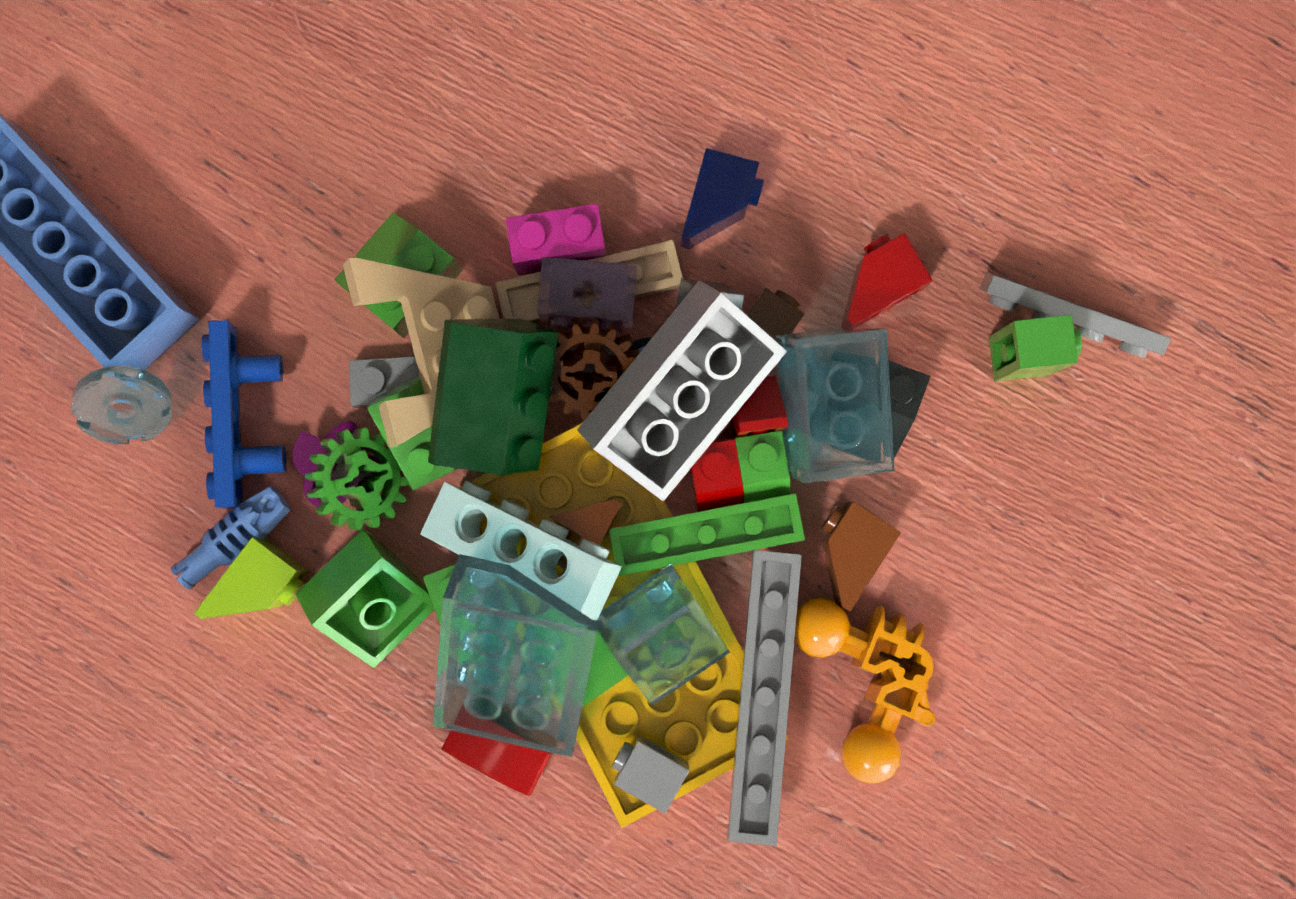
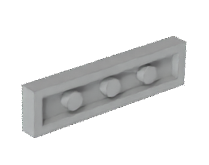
[980,272,1171,358]

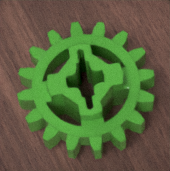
[305,428,410,530]

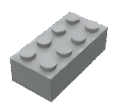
[577,280,787,501]

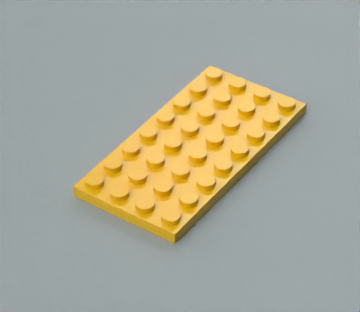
[460,423,789,828]

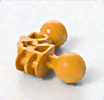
[794,597,936,784]

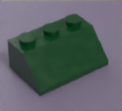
[428,318,558,475]

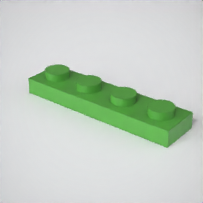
[609,493,805,576]

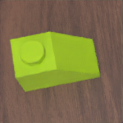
[194,537,309,619]

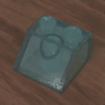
[593,564,730,706]

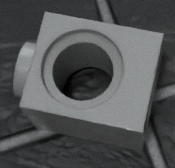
[611,734,689,814]

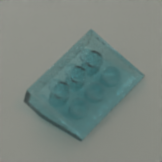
[433,554,599,757]

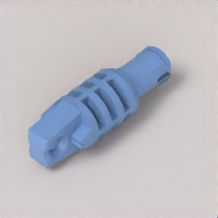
[171,487,291,589]

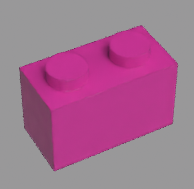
[506,204,606,275]

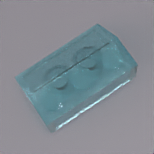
[776,328,894,483]

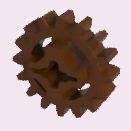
[549,316,639,420]

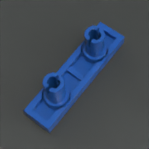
[202,320,287,509]

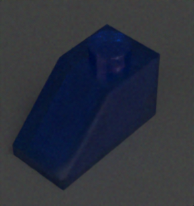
[681,148,764,249]

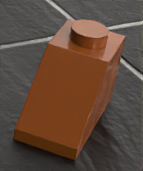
[822,501,901,612]

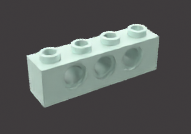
[420,480,622,620]

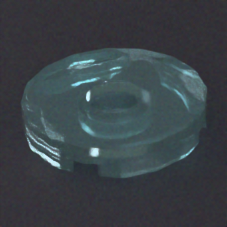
[71,366,172,444]

